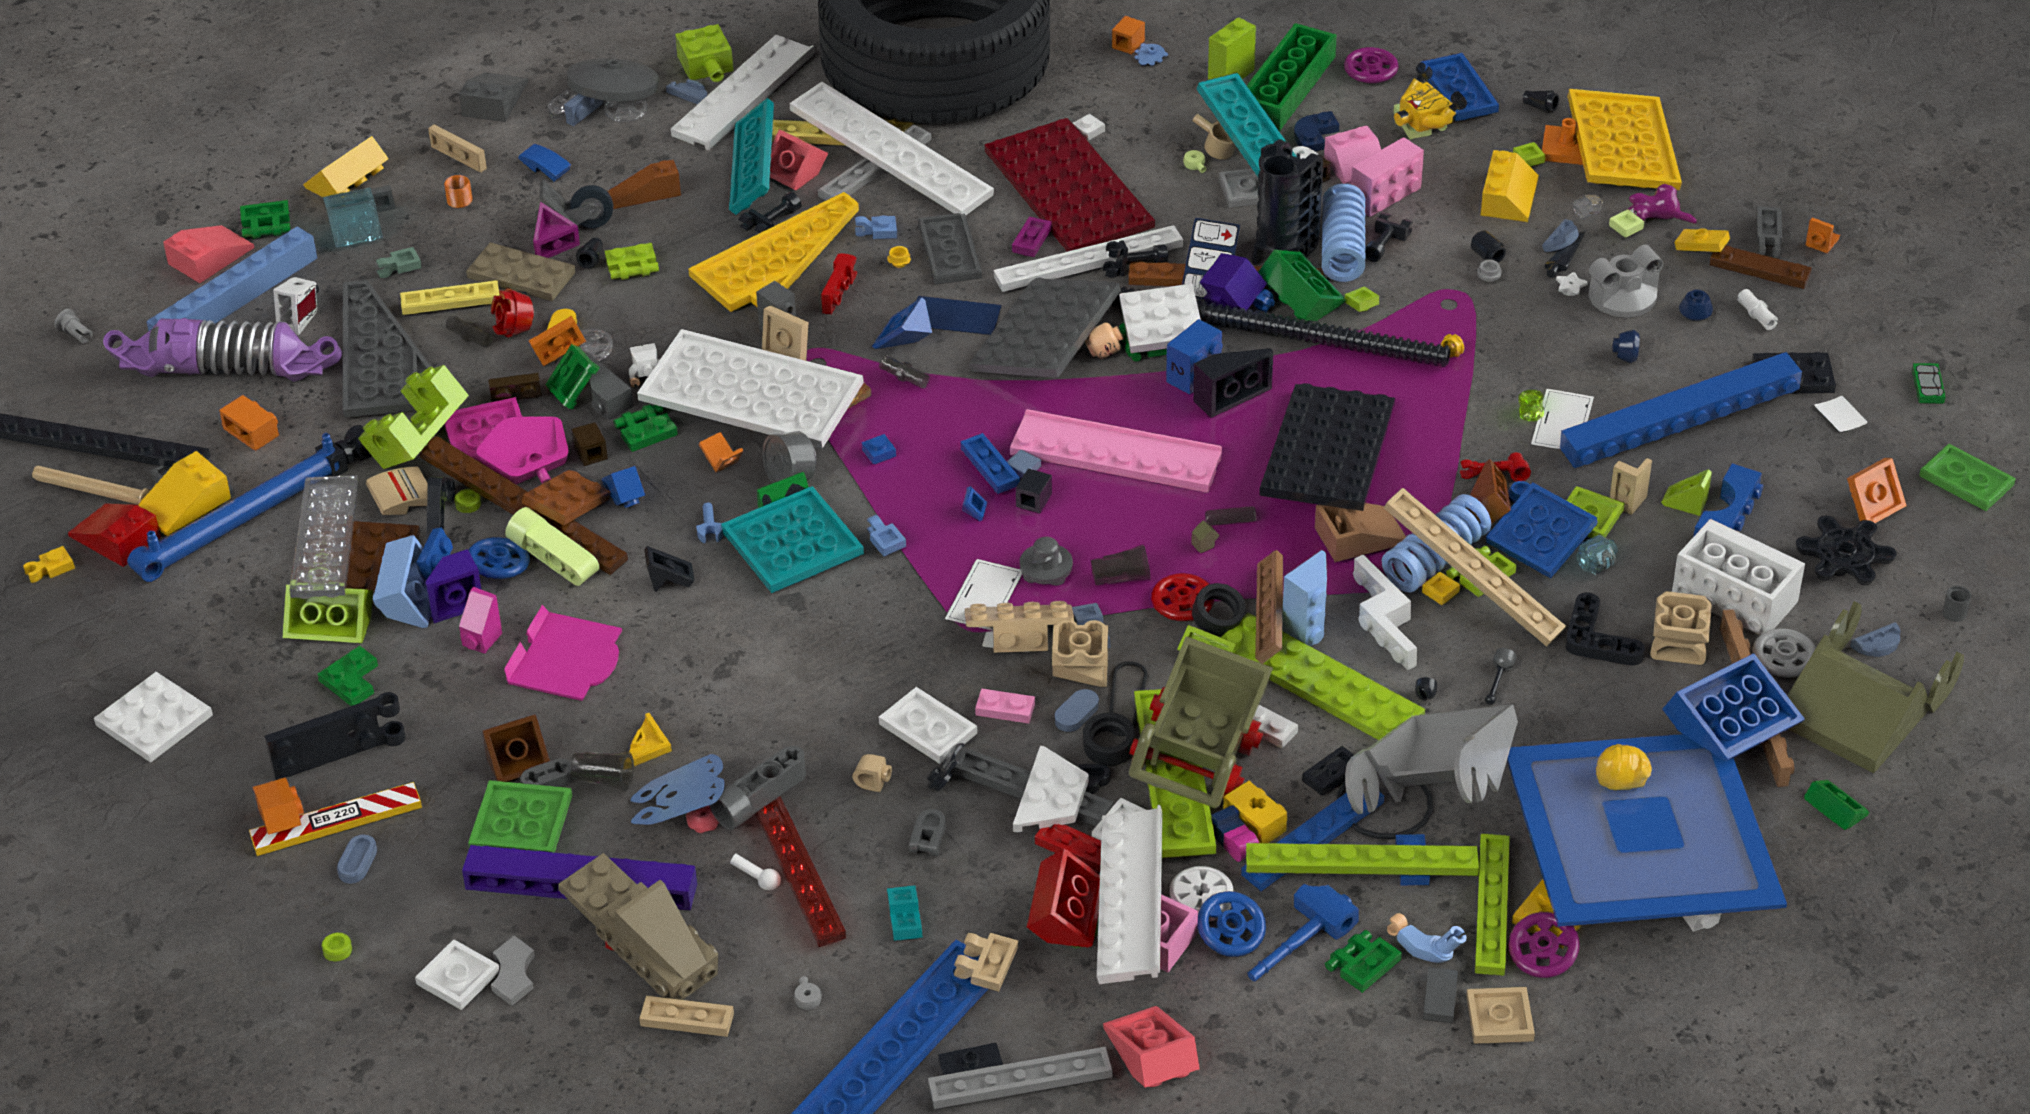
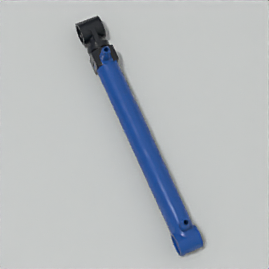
[127,425,373,582]

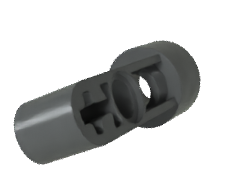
[709,746,806,830]

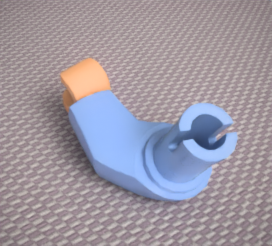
[1387,913,1466,963]

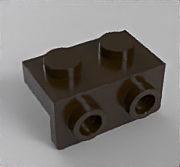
[488,372,542,402]

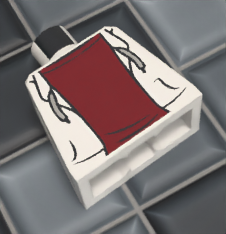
[273,277,319,335]

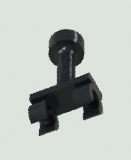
[738,192,802,233]
[1365,212,1413,262]
[1103,240,1168,278]

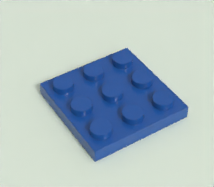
[1486,482,1598,578]

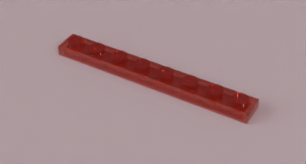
[755,796,846,947]

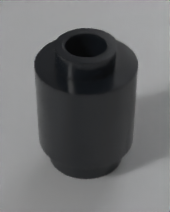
[1471,230,1506,263]

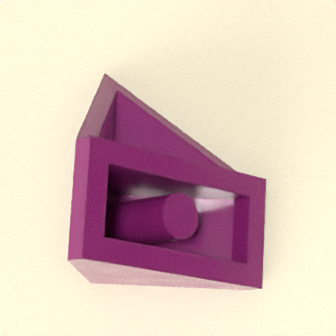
[533,202,580,258]

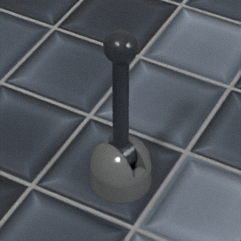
[1485,648,1517,705]

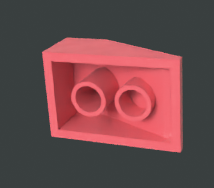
[163,225,254,283]
[1103,1006,1200,1088]

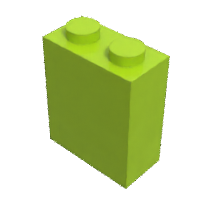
[1208,17,1256,80]

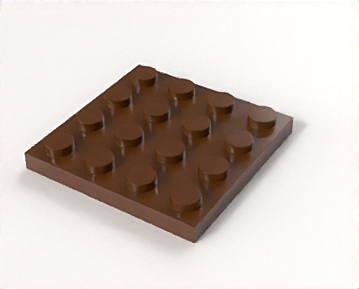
[293,519,420,604]

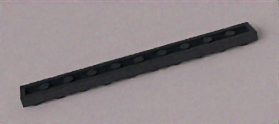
[0,413,211,467]

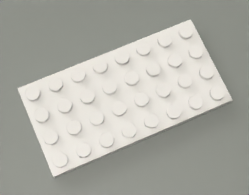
[637,329,864,448]

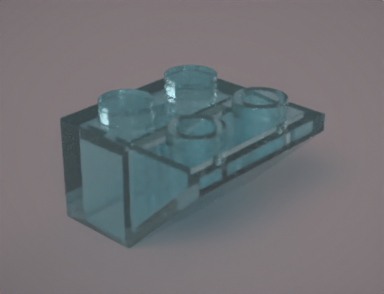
[323,187,383,248]

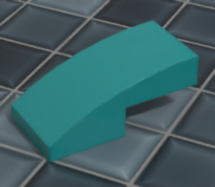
[887,885,923,941]

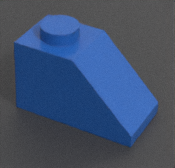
[601,466,645,508]

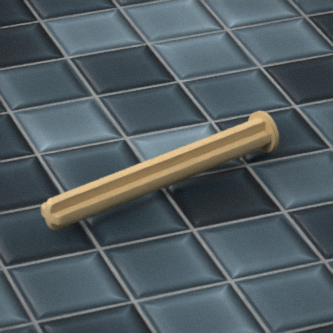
[32,466,150,504]

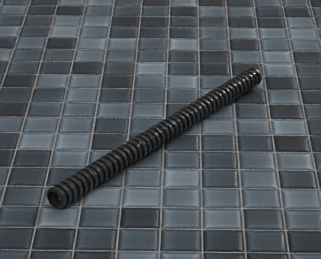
[1111,285,1450,368]

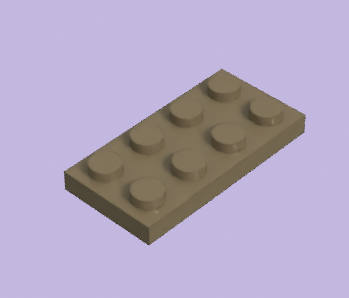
[466,242,575,301]

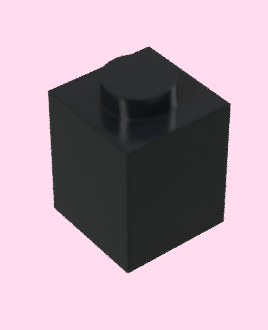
[1016,468,1052,513]

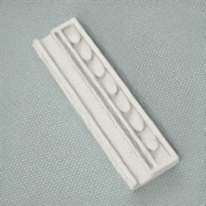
[671,35,815,150]
[1097,805,1162,984]

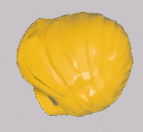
[1596,744,1652,790]

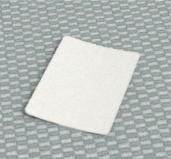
[1814,396,1868,432]

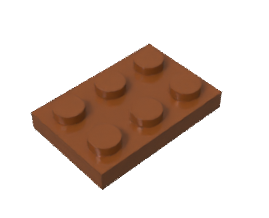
[522,470,610,525]

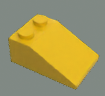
[138,451,231,536]

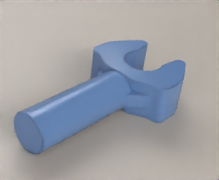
[696,503,723,543]

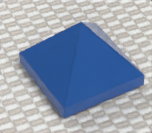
[962,486,987,521]

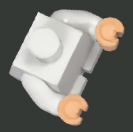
[629,343,660,387]

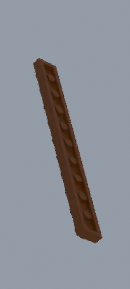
[419,436,628,575]

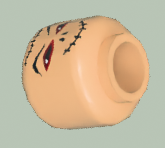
[1085,322,1123,359]

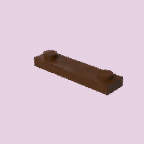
[1709,245,1812,289]

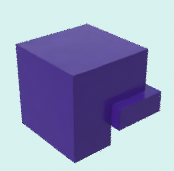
[1199,253,1267,311]

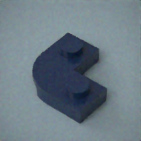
[1294,111,1339,152]

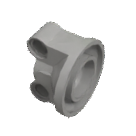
[1588,245,1664,318]

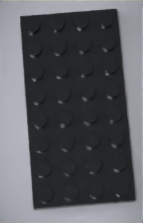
[1259,383,1395,511]

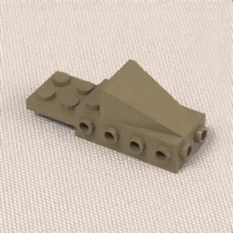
[559,853,718,1000]

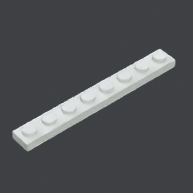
[994,225,1183,292]

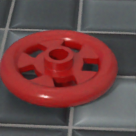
[1151,573,1215,621]

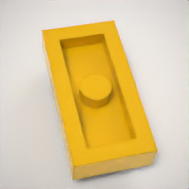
[1674,228,1730,252]

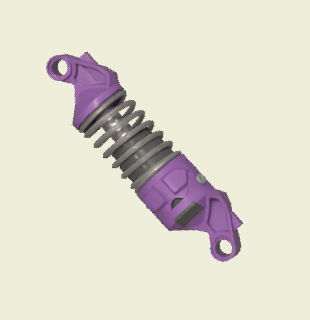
[103,318,342,382]

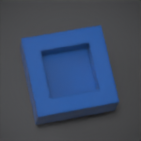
[862,434,896,465]

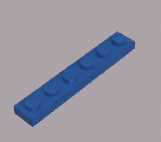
[1241,792,1384,891]

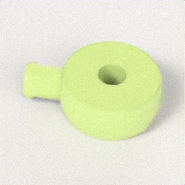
[1183,150,1206,173]

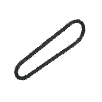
[1109,661,1148,736]

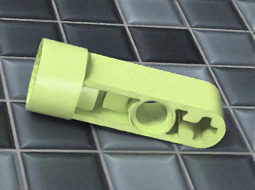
[505,507,599,586]

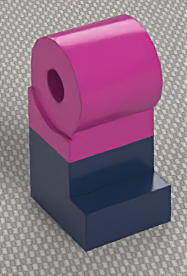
[1211,805,1259,862]

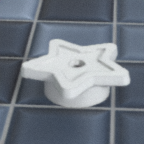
[1556,272,1588,296]

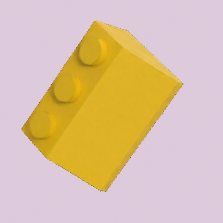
[303,136,388,200]
[1480,150,1539,222]

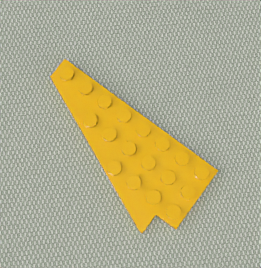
[688,192,859,312]

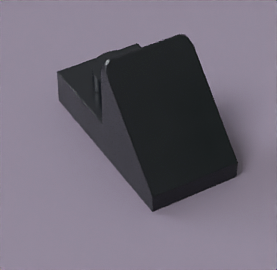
[644,546,695,592]

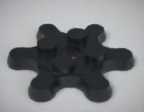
[1796,515,1897,586]

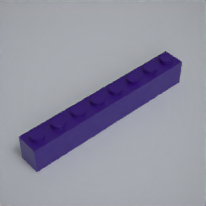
[462,845,697,911]

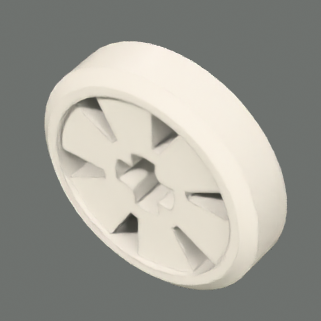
[1169,866,1233,921]

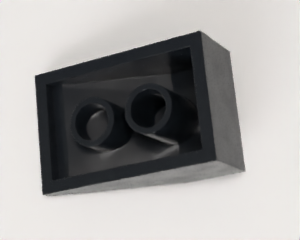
[1193,348,1273,418]

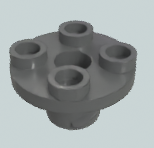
[1020,537,1073,585]

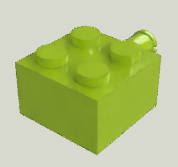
[675,24,734,82]

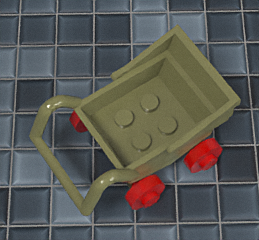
[1129,636,1273,808]

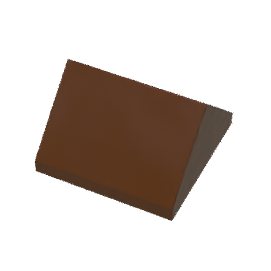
[482,714,550,782]

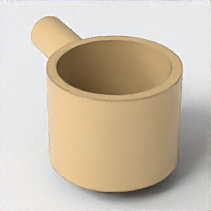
[1193,114,1236,159]

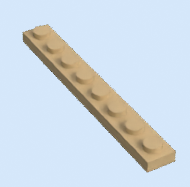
[1384,488,1566,646]

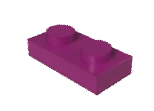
[1012,216,1051,257]

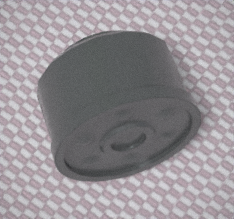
[762,431,817,483]

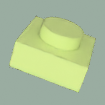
[1609,209,1644,238]

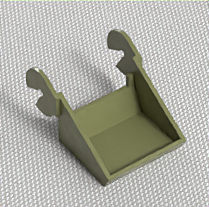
[1787,601,1964,773]

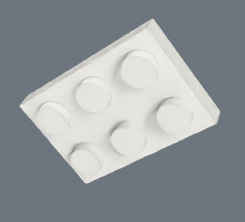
[879,687,977,764]

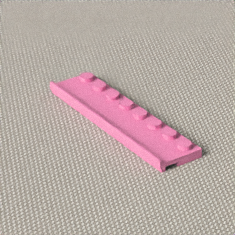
[1010,409,1222,493]

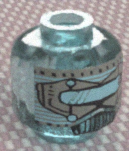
[1576,535,1618,574]

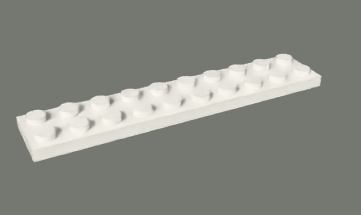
[790,82,994,215]

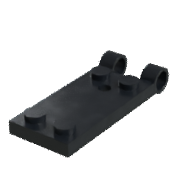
[264,692,406,780]

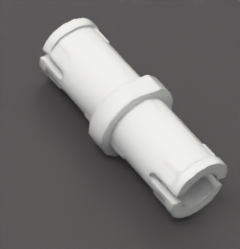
[1737,289,1778,330]

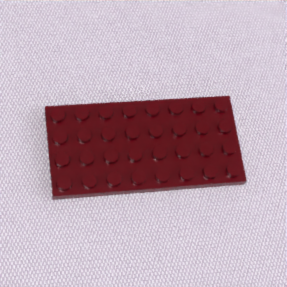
[984,118,1155,252]

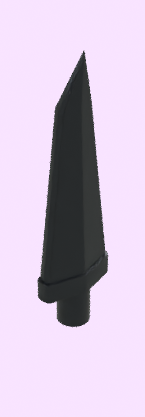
[1544,230,1586,278]

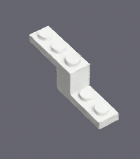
[1353,554,1417,670]

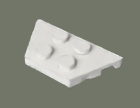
[1013,746,1089,832]

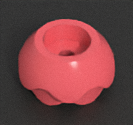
[686,805,719,833]

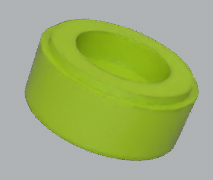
[454,489,481,513]
[322,933,352,962]

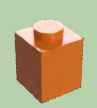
[1112,16,1145,55]

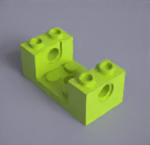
[358,365,469,469]

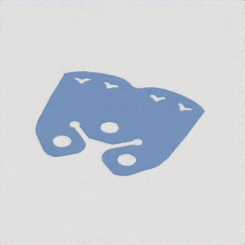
[630,754,725,825]

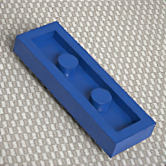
[960,433,1020,494]

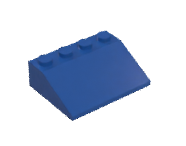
[1662,653,1805,762]

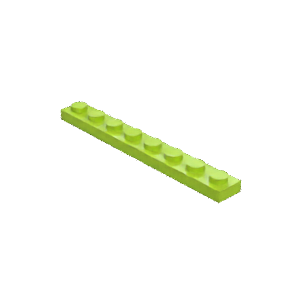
[1246,843,1479,876]

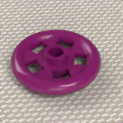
[1344,47,1399,83]
[1508,912,1580,978]

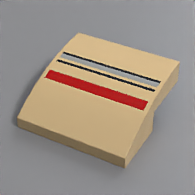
[366,466,428,515]

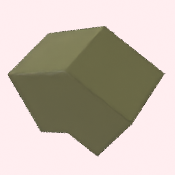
[1192,520,1220,553]

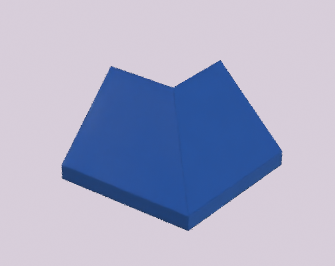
[872,297,932,349]

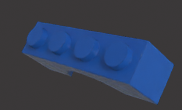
[1693,463,1763,537]

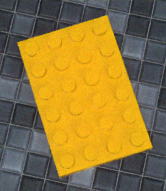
[1567,89,1682,190]

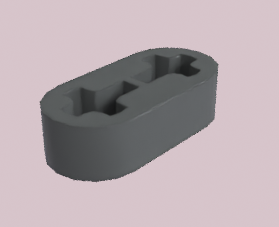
[521,758,573,787]

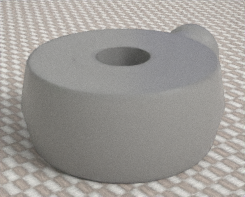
[794,976,822,1010]

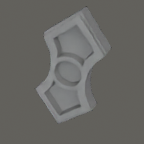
[491,936,535,1006]

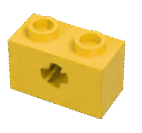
[1223,781,1287,843]

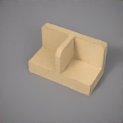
[1610,458,1652,515]

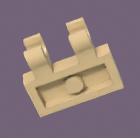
[954,933,1018,992]

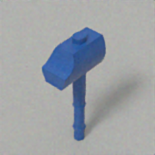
[1247,884,1359,982]

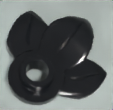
[926,743,965,792]

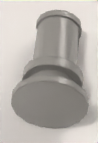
[54,309,93,344]

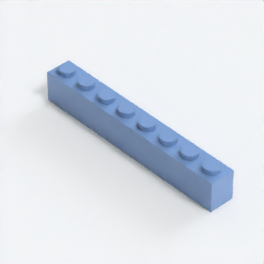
[146,226,317,331]

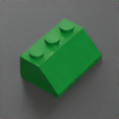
[1258,250,1346,321]

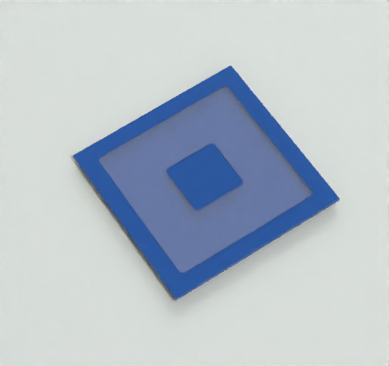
[1507,734,1787,927]

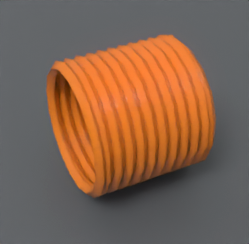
[444,175,472,208]

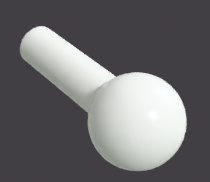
[730,854,781,890]

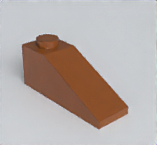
[607,159,681,209]
[1468,459,1511,524]

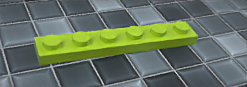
[1475,834,1510,976]

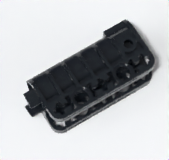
[1252,139,1323,265]

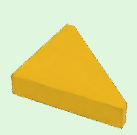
[623,713,672,770]

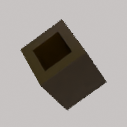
[571,422,608,466]

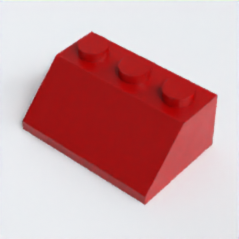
[1027,848,1100,948]

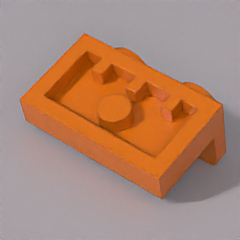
[529,316,586,366]

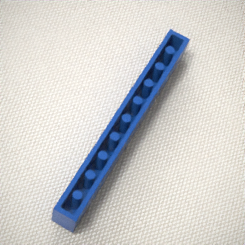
[1560,352,1802,468]

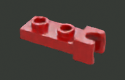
[821,253,857,315]

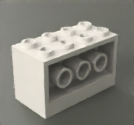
[1672,519,1805,635]

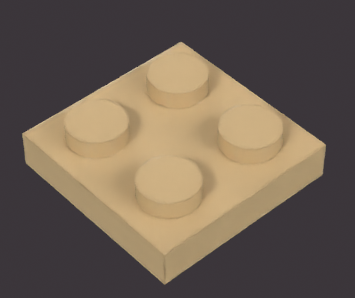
[762,306,808,361]
[1466,987,1535,1044]

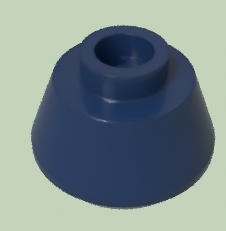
[1679,289,1713,321]
[1612,329,1640,364]

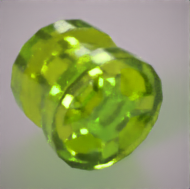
[1518,389,1544,421]

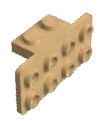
[965,601,1074,653]

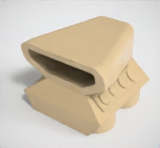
[1651,591,1711,665]
[1052,620,1108,687]

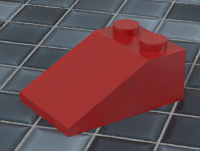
[68,504,161,567]

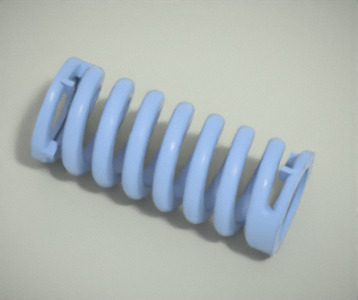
[1321,184,1365,282]
[1382,494,1491,593]

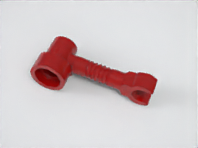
[1460,452,1531,482]

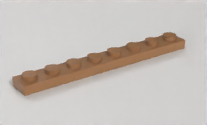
[1720,609,1794,787]

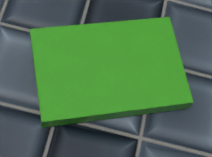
[1919,444,2016,511]

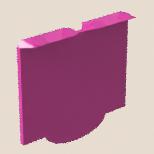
[504,605,622,701]

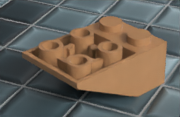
[1315,503,1406,562]

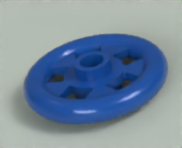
[469,537,530,579]
[1197,891,1266,957]

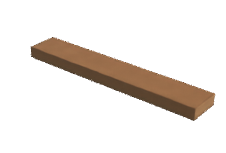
[1255,550,1283,664]

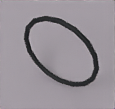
[1337,780,1433,839]

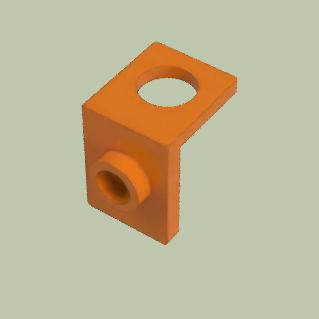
[1805,218,1840,254]
[699,432,743,473]

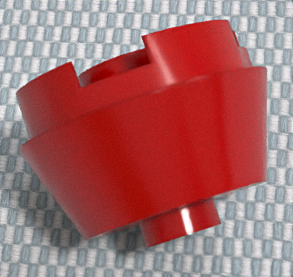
[491,288,534,338]

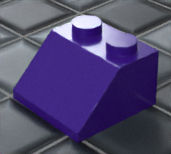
[425,549,482,623]

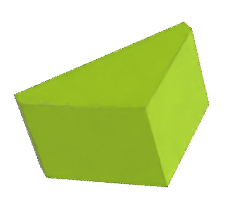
[1661,469,1712,516]

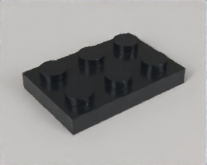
[1752,352,1836,394]

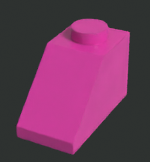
[459,587,502,654]

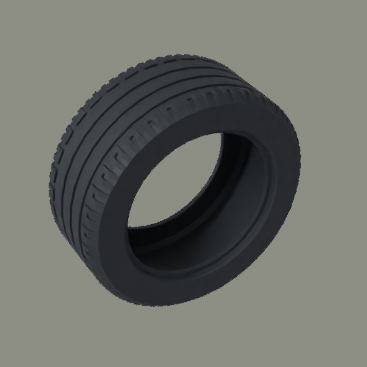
[818,0,1050,125]

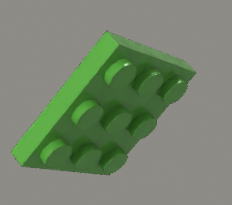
[468,780,572,853]

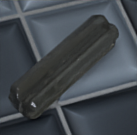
[1205,506,1256,526]

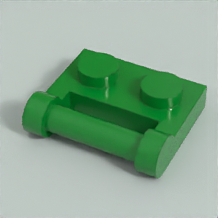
[545,344,600,410]

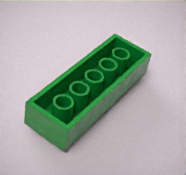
[1247,23,1337,132]

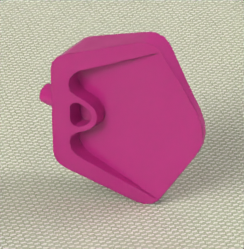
[476,417,568,484]

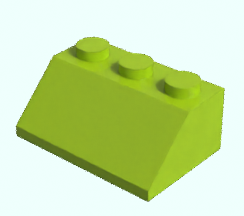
[283,585,373,643]

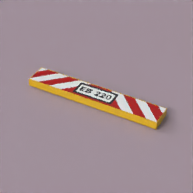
[249,782,422,856]

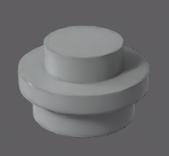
[1477,260,1502,282]

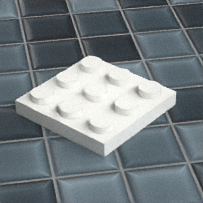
[1119,284,1201,353]
[94,672,213,763]

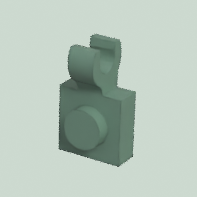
[376,247,421,278]

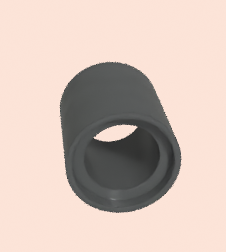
[1942,586,1971,622]

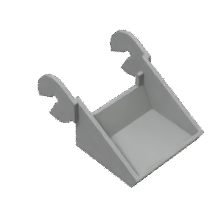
[1345,704,1518,814]

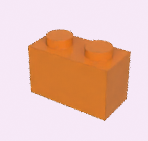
[219,395,279,451]
[253,777,304,835]

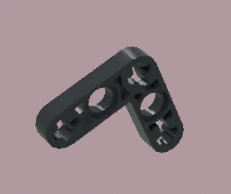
[426,476,456,542]
[1565,592,1645,666]

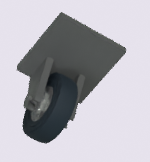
[540,179,613,228]

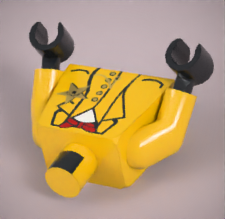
[1394,62,1467,132]

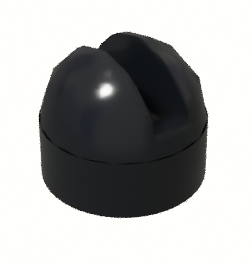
[1415,677,1437,701]

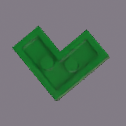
[317,646,378,706]

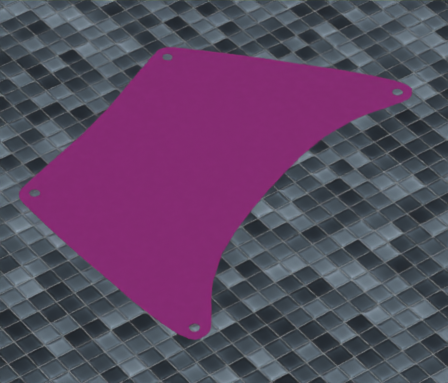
[806,289,1476,633]

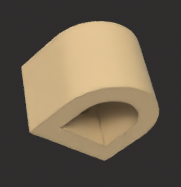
[853,754,892,792]

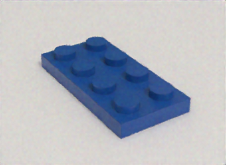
[1420,53,1499,121]

